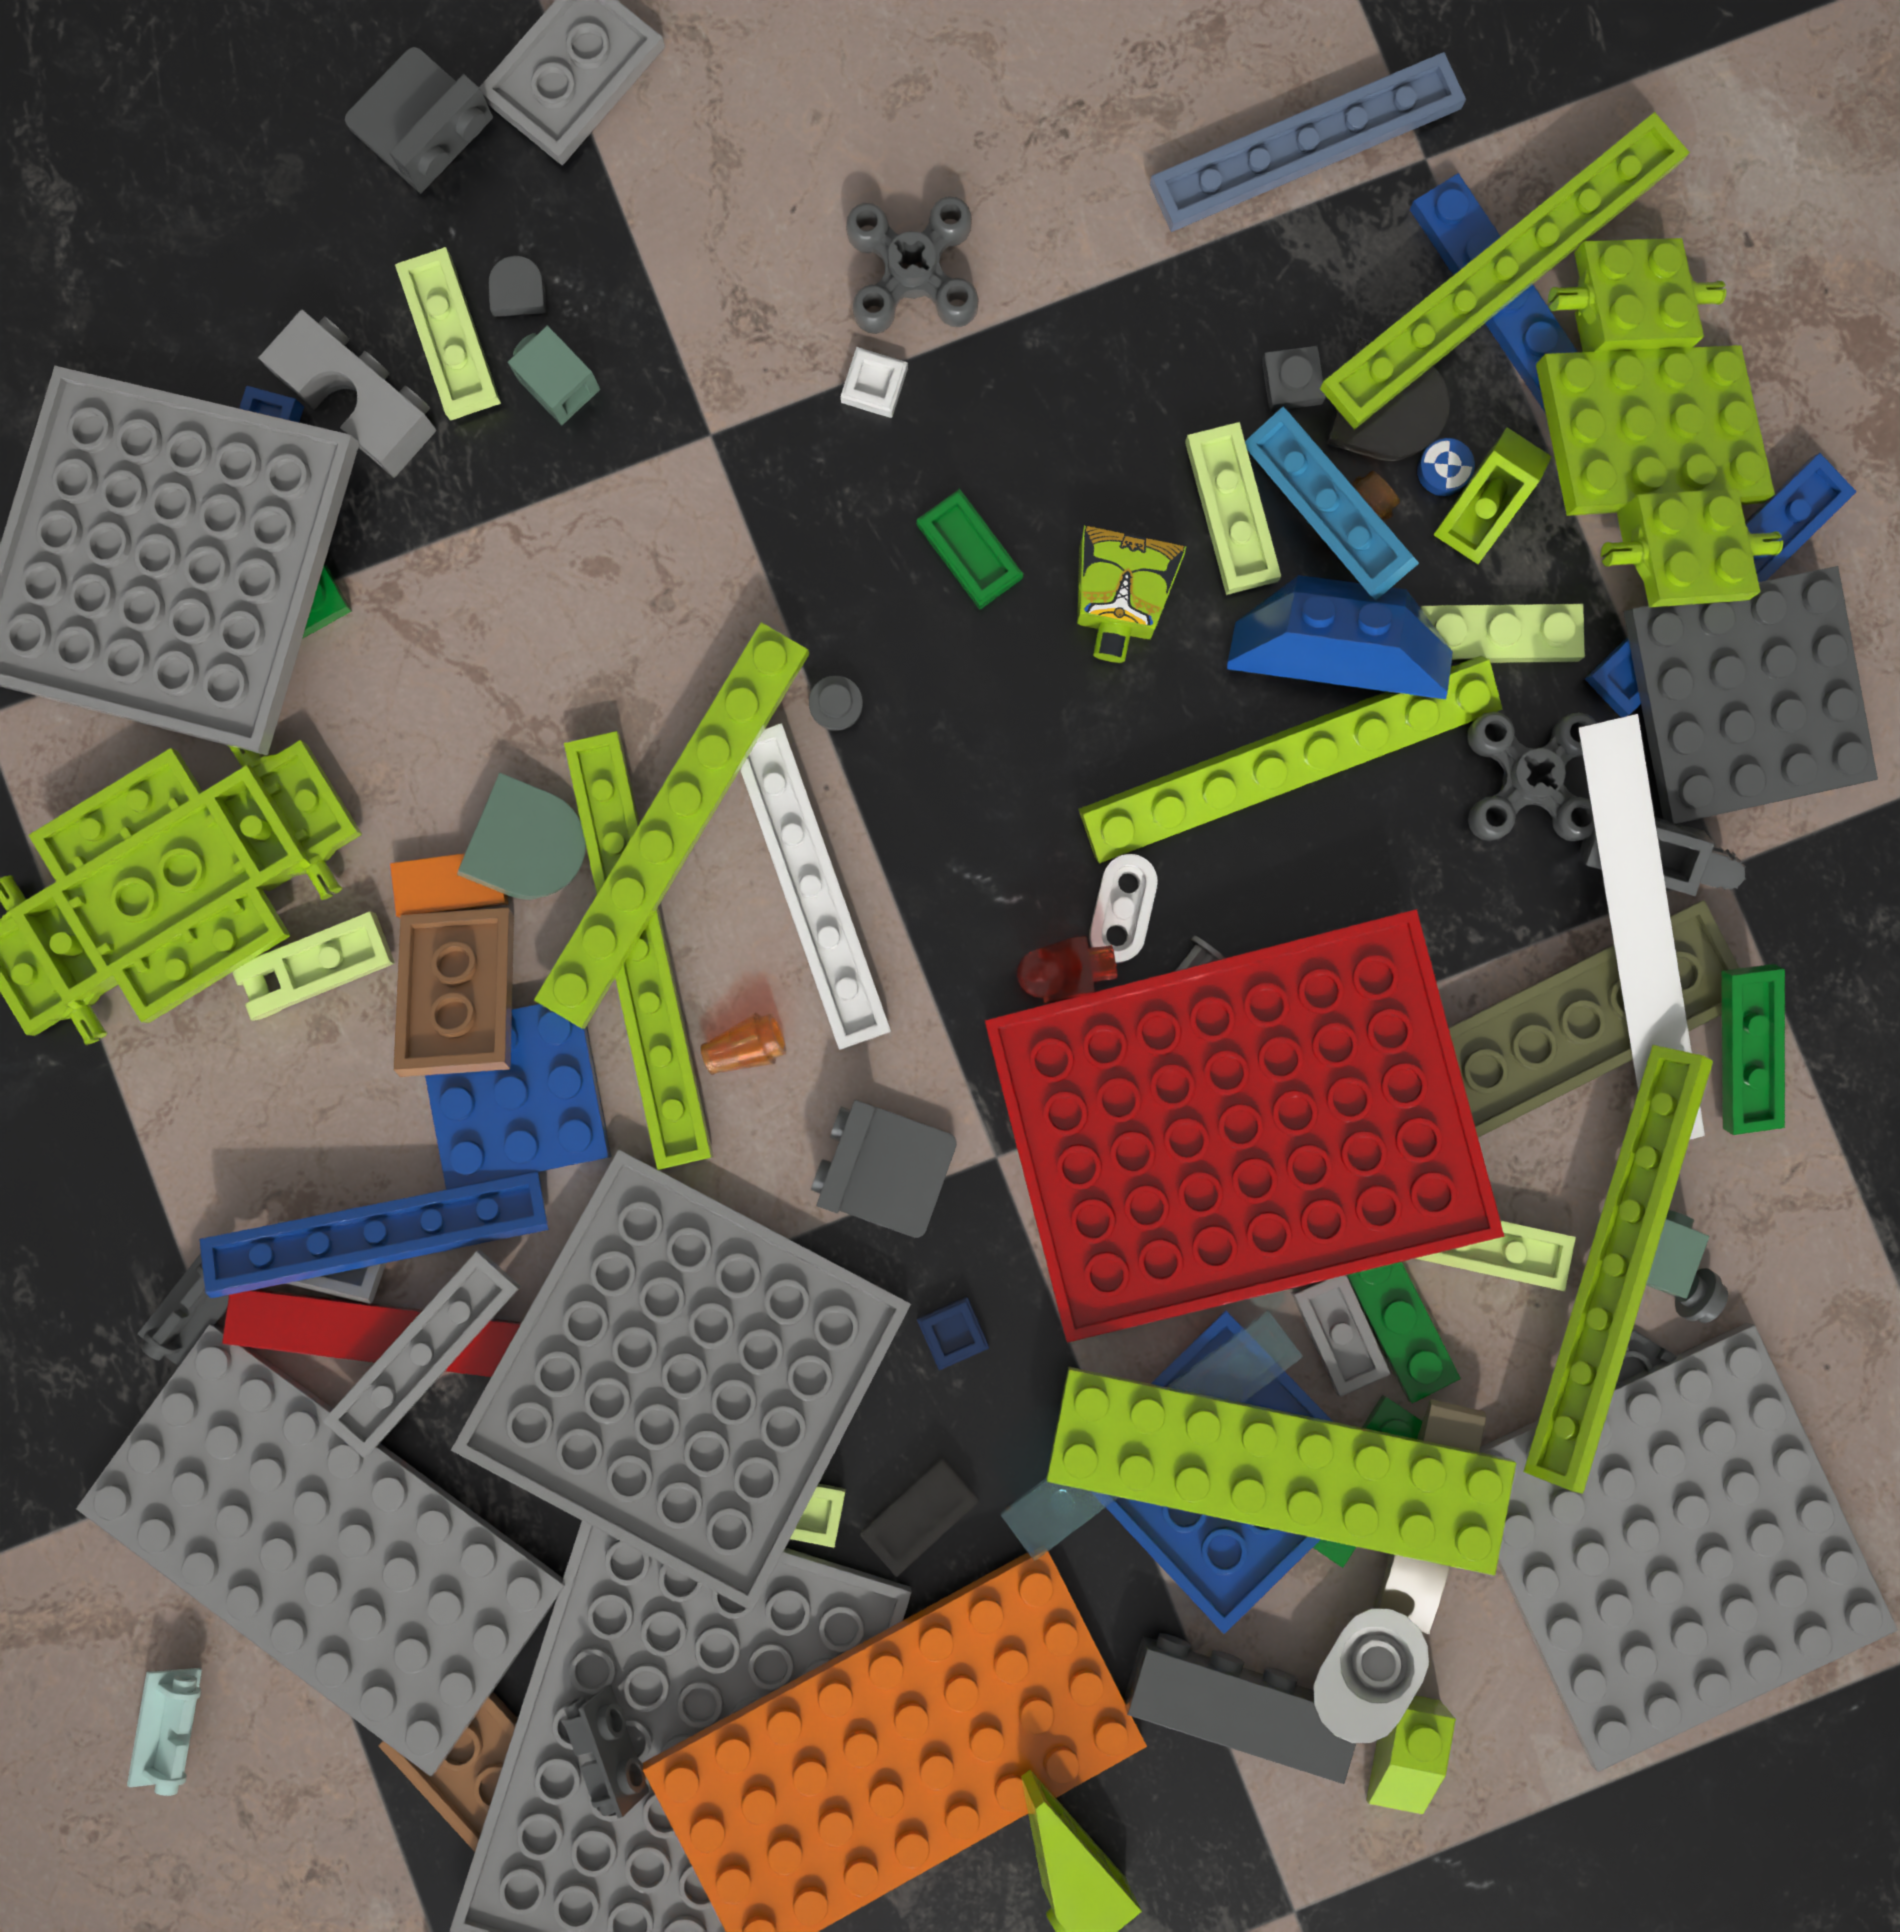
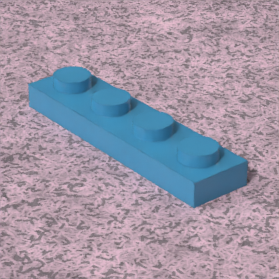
[1245,406,1419,600]

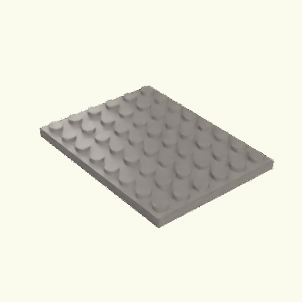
[450,1521,912,1932]

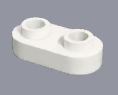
[1089,854,1157,963]

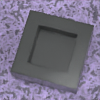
[1262,346,1326,412]

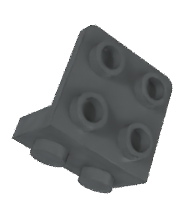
[345,47,493,194]
[811,1100,957,1238]

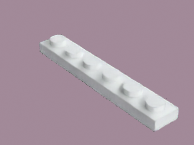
[740,723,891,1050]

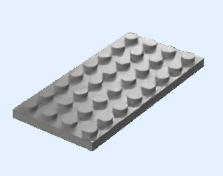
[76,1323,565,1776]

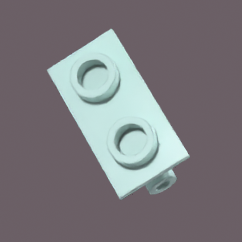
[127,1668,202,1796]

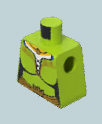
[1077,525,1186,663]

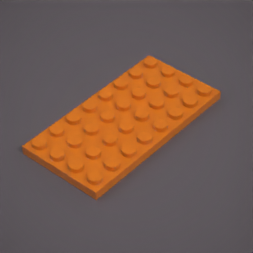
[643,1544,1147,1932]

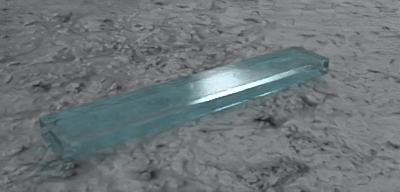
[1001,1310,1303,1561]

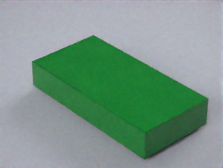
[916,489,1023,610]

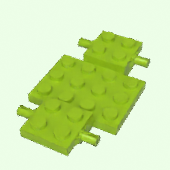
[1536,238,1783,607]
[0,740,362,1045]

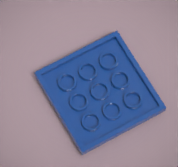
[1091,1310,1333,1634]

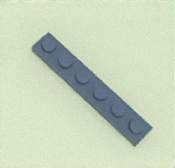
[1150,52,1466,232]

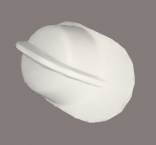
[1314,1609,1429,1743]

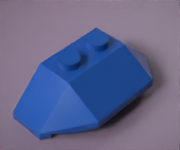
[1227,575,1453,700]

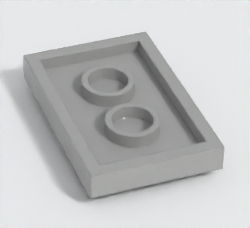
[479,0,665,166]

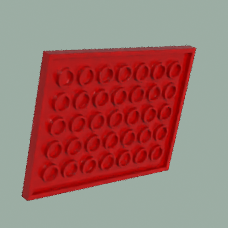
[985,909,1505,1343]

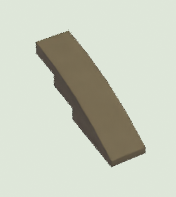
[1373,1399,1486,1634]

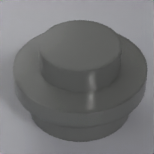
[809,676,863,731]
[1675,1268,1728,1323]

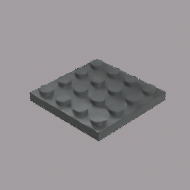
[1623,566,1878,824]

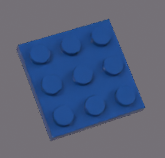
[425,1004,612,1190]

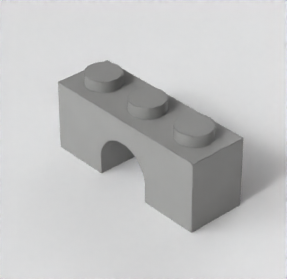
[258,310,437,478]

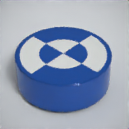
[1417,438,1475,496]

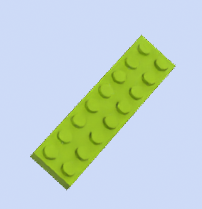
[1046,1367,1516,1576]

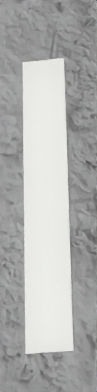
[1579,714,1705,1139]

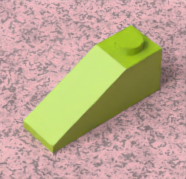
[1021,1770,1142,1932]

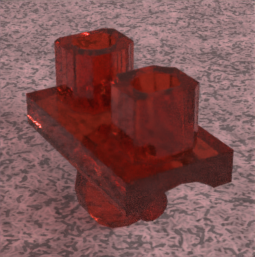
[1017,936,1117,1003]

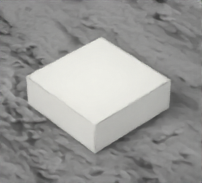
[840,347,908,418]

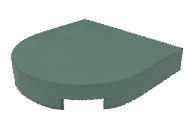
[457,772,586,900]

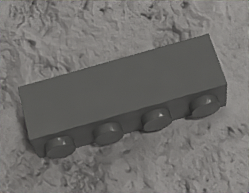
[1123,1633,1356,1784]

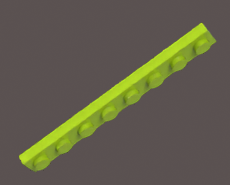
[1320,112,1690,430]
[534,622,809,1029]
[1079,655,1503,863]
[564,731,713,1170]
[1523,1045,1713,1494]

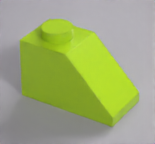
[1434,427,1552,564]
[1366,1695,1456,1814]

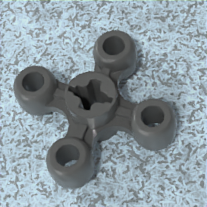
[846,196,979,334]
[1467,711,1597,842]

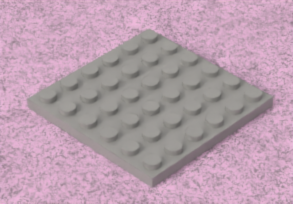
[0,366,359,755]
[451,1149,911,1611]
[1479,1323,1898,1772]

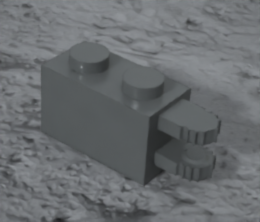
[1579,817,1746,896]

